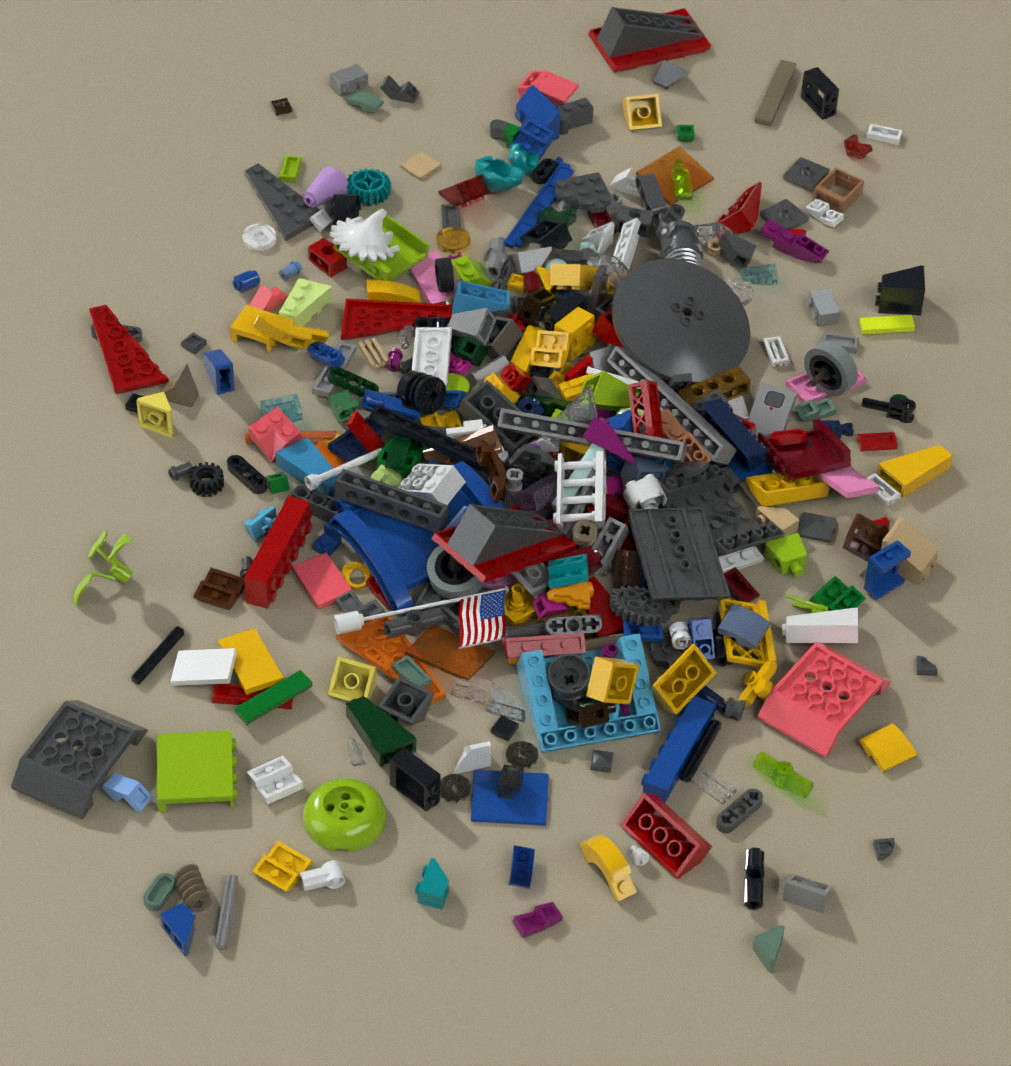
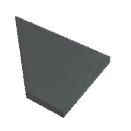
[653,60,691,90]

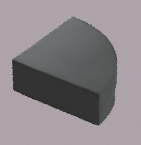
[916,655,938,676]
[873,838,895,861]

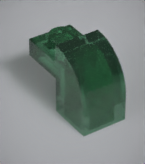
[537,205,577,228]

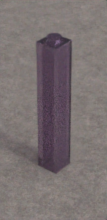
[517,457,583,511]

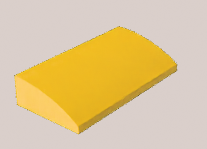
[746,472,830,507]

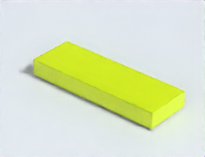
[859,315,915,335]

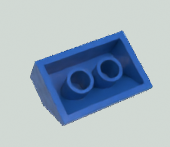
[515,85,561,141]

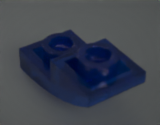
[508,845,535,889]

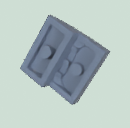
[718,604,770,649]

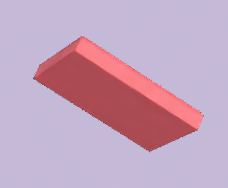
[292,552,353,609]

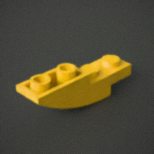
[254,313,329,350]

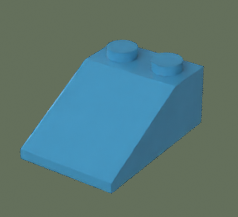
[452,280,510,313]

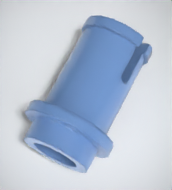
[279,261,302,280]

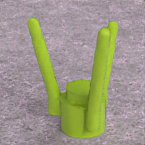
[786,594,828,613]

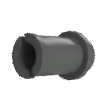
[168,461,194,480]
[240,556,253,578]

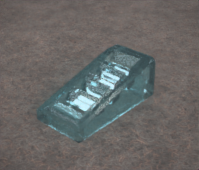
[741,264,778,285]

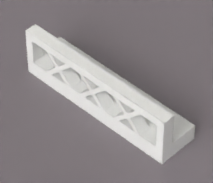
[609,218,641,273]

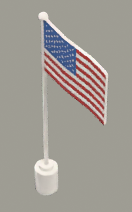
[333,586,509,649]

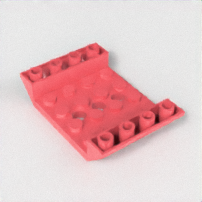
[758,642,891,758]

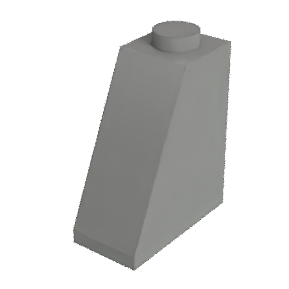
[448,308,496,347]

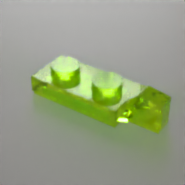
[671,159,693,200]

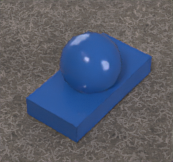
[439,390,467,412]

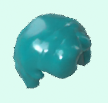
[507,143,539,175]

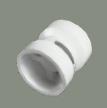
[669,622,692,649]

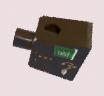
[518,287,557,329]
[564,698,616,729]

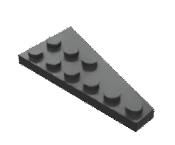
[245,163,320,242]

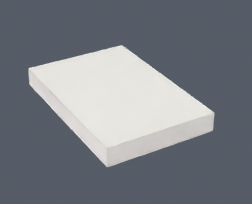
[170,648,237,686]

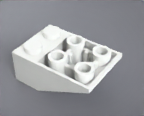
[399,463,466,505]

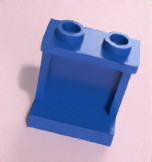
[864,540,911,600]

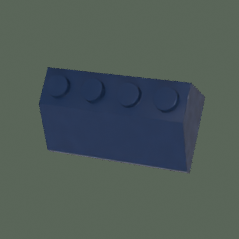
[702,398,768,472]

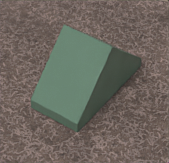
[753,925,785,973]

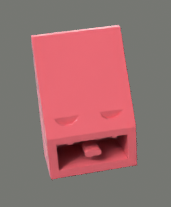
[517,70,579,105]

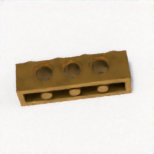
[677,366,751,405]

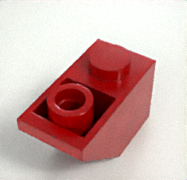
[500,362,533,394]

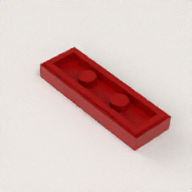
[347,411,386,461]

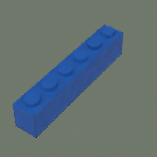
[641,696,716,802]

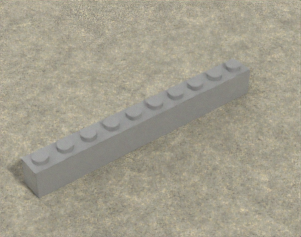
[607,346,737,465]
[497,408,687,464]

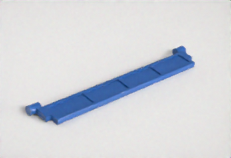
[500,157,575,249]

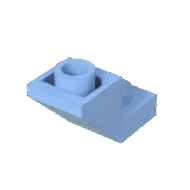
[102,772,153,813]

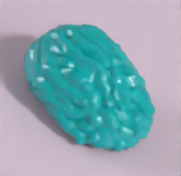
[474,156,525,192]

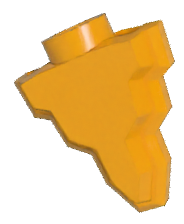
[546,582,594,610]

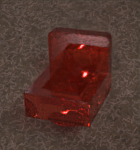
[844,134,873,159]

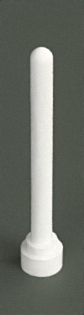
[304,448,382,491]

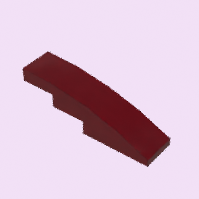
[724,567,760,603]

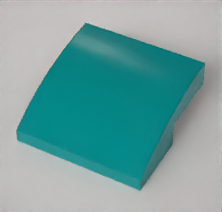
[547,554,589,589]

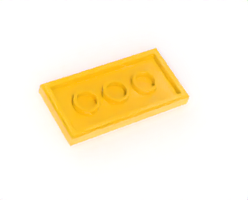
[218,628,284,695]

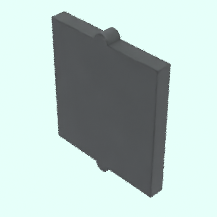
[798,512,836,543]

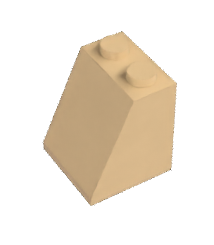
[881,517,939,585]

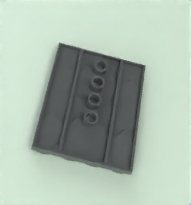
[627,508,731,602]

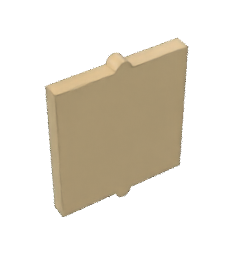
[400,151,441,180]

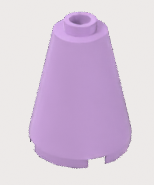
[303,166,348,208]

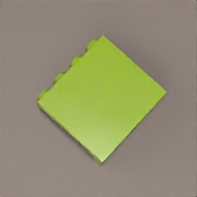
[334,208,429,281]
[157,730,238,812]

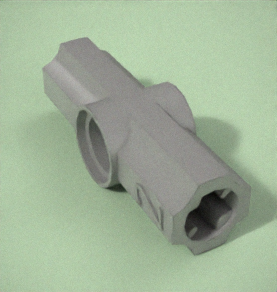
[483,237,507,279]

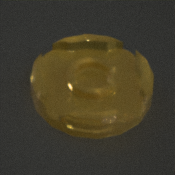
[436,226,471,254]

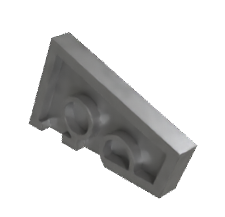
[588,265,609,315]

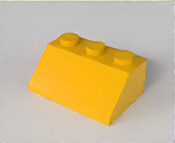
[652,644,717,715]

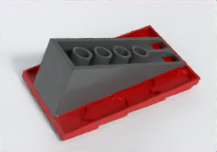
[588,7,711,72]
[431,502,577,583]

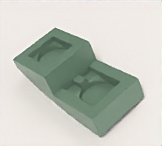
[346,90,384,112]
[794,397,837,421]

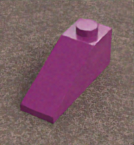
[583,417,637,466]

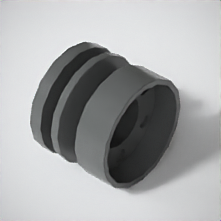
[548,654,590,705]

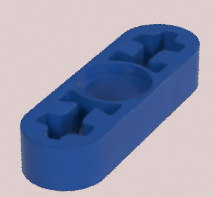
[307,342,345,367]

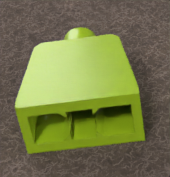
[764,533,807,577]

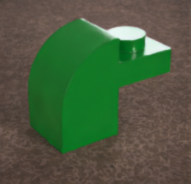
[328,389,359,423]

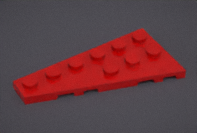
[341,298,452,341]
[89,305,168,394]

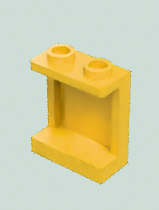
[230,305,283,352]

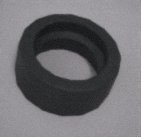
[435,257,454,292]

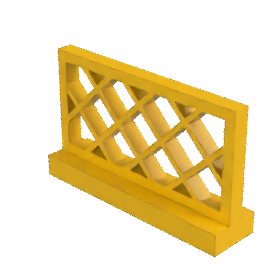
[718,599,776,667]

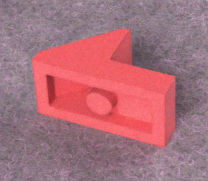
[249,285,288,312]

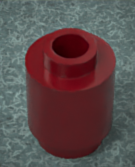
[523,271,543,294]

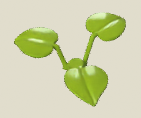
[73,530,133,606]

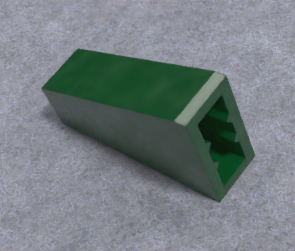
[346,696,416,767]

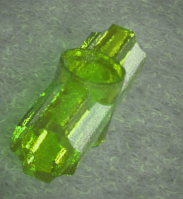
[753,752,814,798]

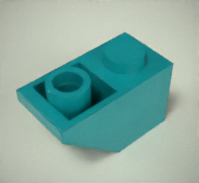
[415,858,449,910]

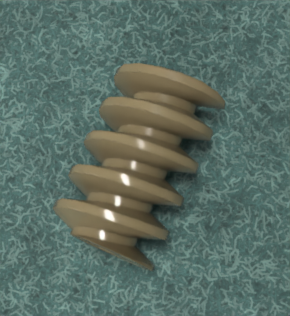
[572,520,597,549]
[174,864,212,913]

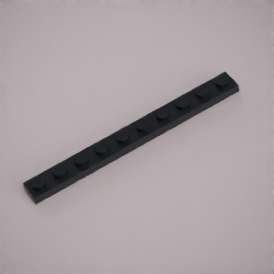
[369,404,547,497]

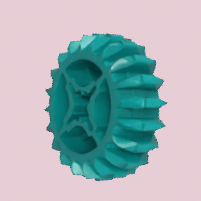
[347,168,391,206]

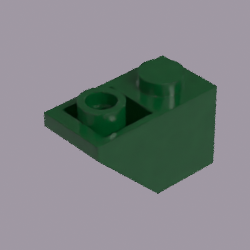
[450,337,488,367]

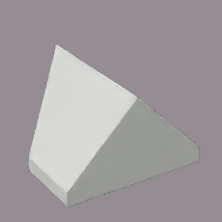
[581,222,614,254]
[452,741,491,775]

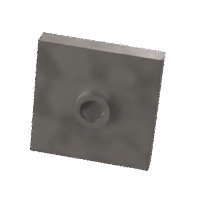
[783,157,830,192]
[760,199,809,230]

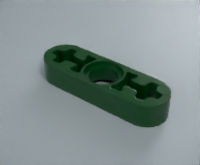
[328,367,379,397]

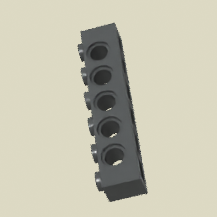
[335,469,449,533]

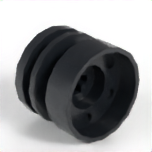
[397,370,446,414]

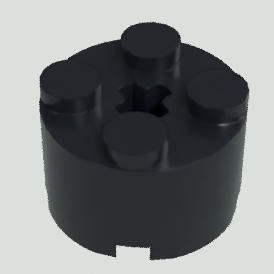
[331,194,361,226]

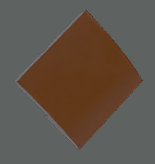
[843,513,890,562]
[193,567,245,610]

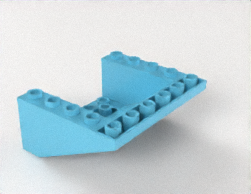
[516,634,661,753]

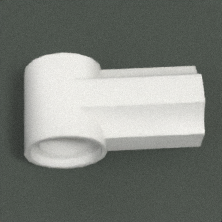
[300,860,345,891]

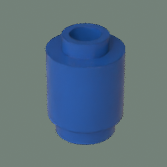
[233,270,260,293]

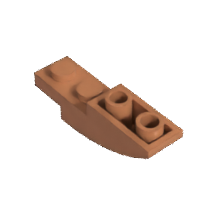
[661,409,712,463]

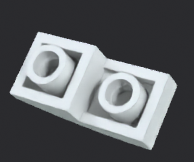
[805,199,844,228]

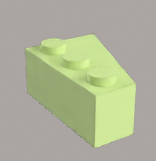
[279,278,332,326]

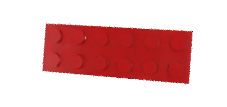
[244,496,313,609]

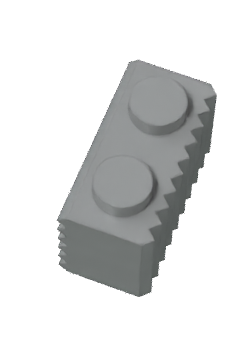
[330,63,368,96]
[806,288,840,326]

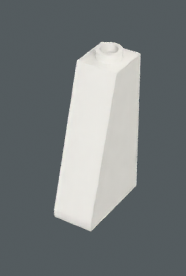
[782,608,858,643]

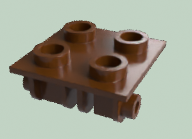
[614,549,642,589]

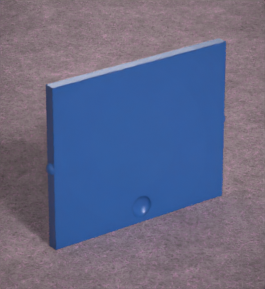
[471,770,549,826]

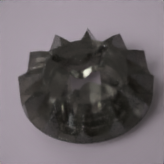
[506,741,539,770]
[440,774,471,803]

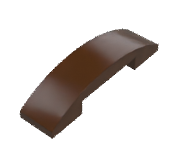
[475,439,506,504]

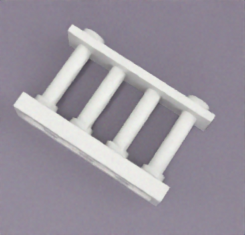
[553,451,606,531]

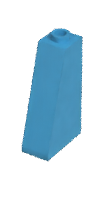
[275,438,339,497]

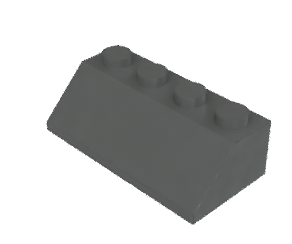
[458,380,534,459]

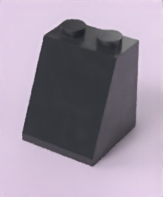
[875,265,925,316]

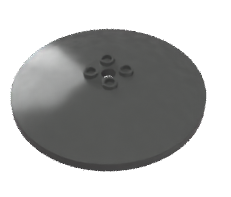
[612,259,750,386]

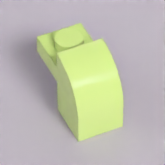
[371,464,405,488]

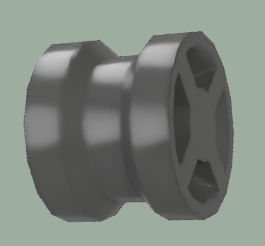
[724,697,745,720]

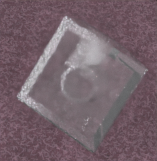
[557,386,598,424]

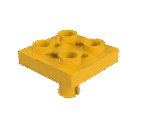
[504,582,537,625]

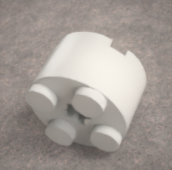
[623,474,667,509]

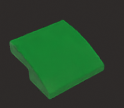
[809,576,866,611]

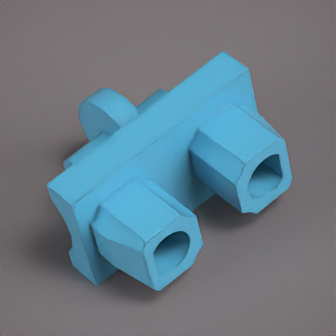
[244,506,277,541]

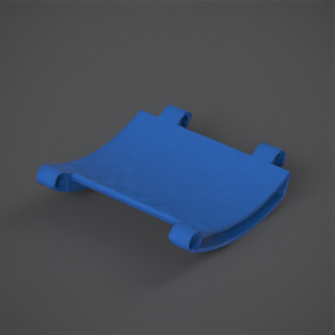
[329,460,506,615]

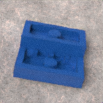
[509,118,555,161]

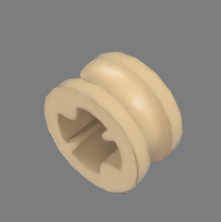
[707,240,722,257]

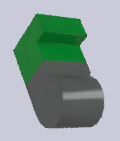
[490,119,520,147]

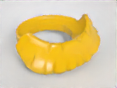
[341,561,373,590]

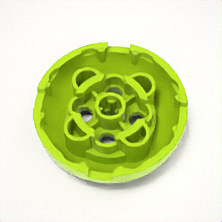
[303,778,387,852]

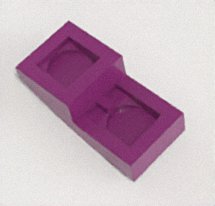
[513,902,563,938]

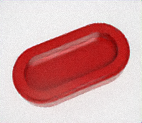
[770,429,807,446]

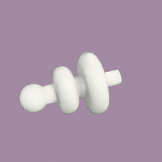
[630,845,649,866]

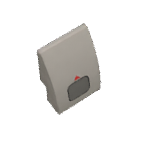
[748,383,797,441]

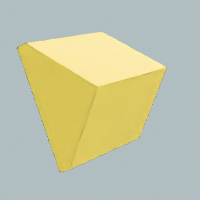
[137,392,174,438]
[328,656,377,701]

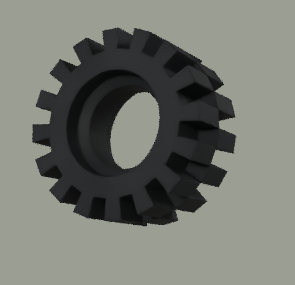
[189,462,224,497]

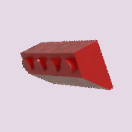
[620,792,713,878]

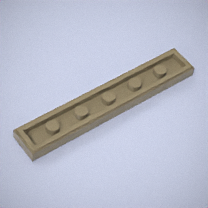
[755,60,797,126]

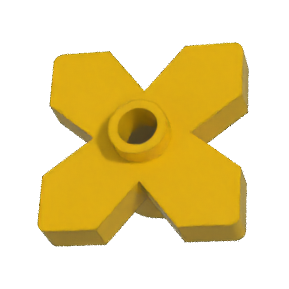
[739,660,777,708]

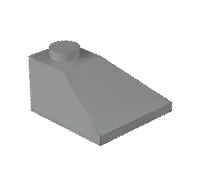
[510,246,552,276]

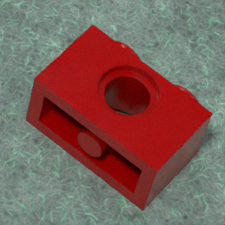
[308,238,347,277]

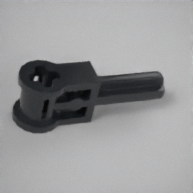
[861,397,916,423]

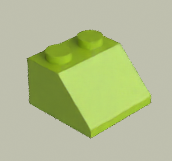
[451,256,494,287]

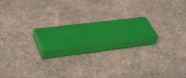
[234,670,313,725]

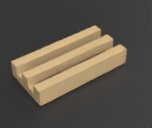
[358,337,389,370]

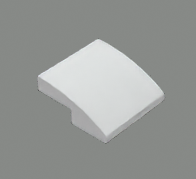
[246,756,304,805]

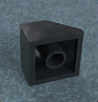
[520,218,573,249]

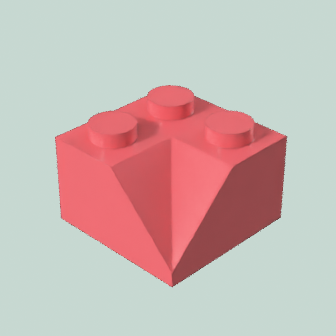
[248,407,301,463]

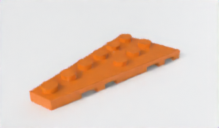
[336,616,446,705]

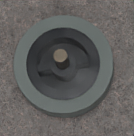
[804,340,858,396]
[427,546,485,599]

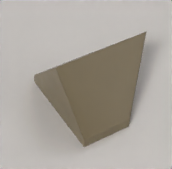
[160,364,199,407]

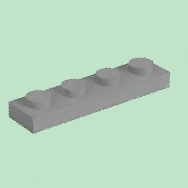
[312,341,356,398]

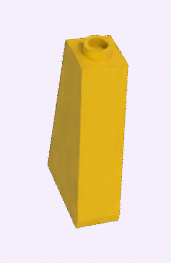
[877,445,953,498]

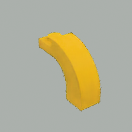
[579,835,637,902]

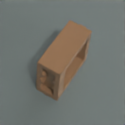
[812,167,864,213]

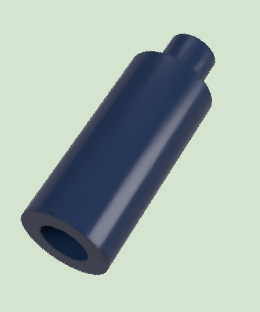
[695,685,727,711]

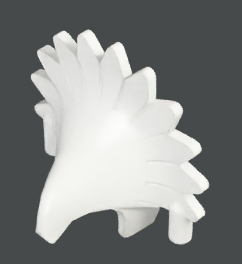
[330,208,400,262]

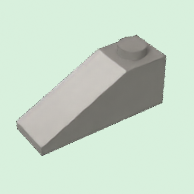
[592,517,630,576]

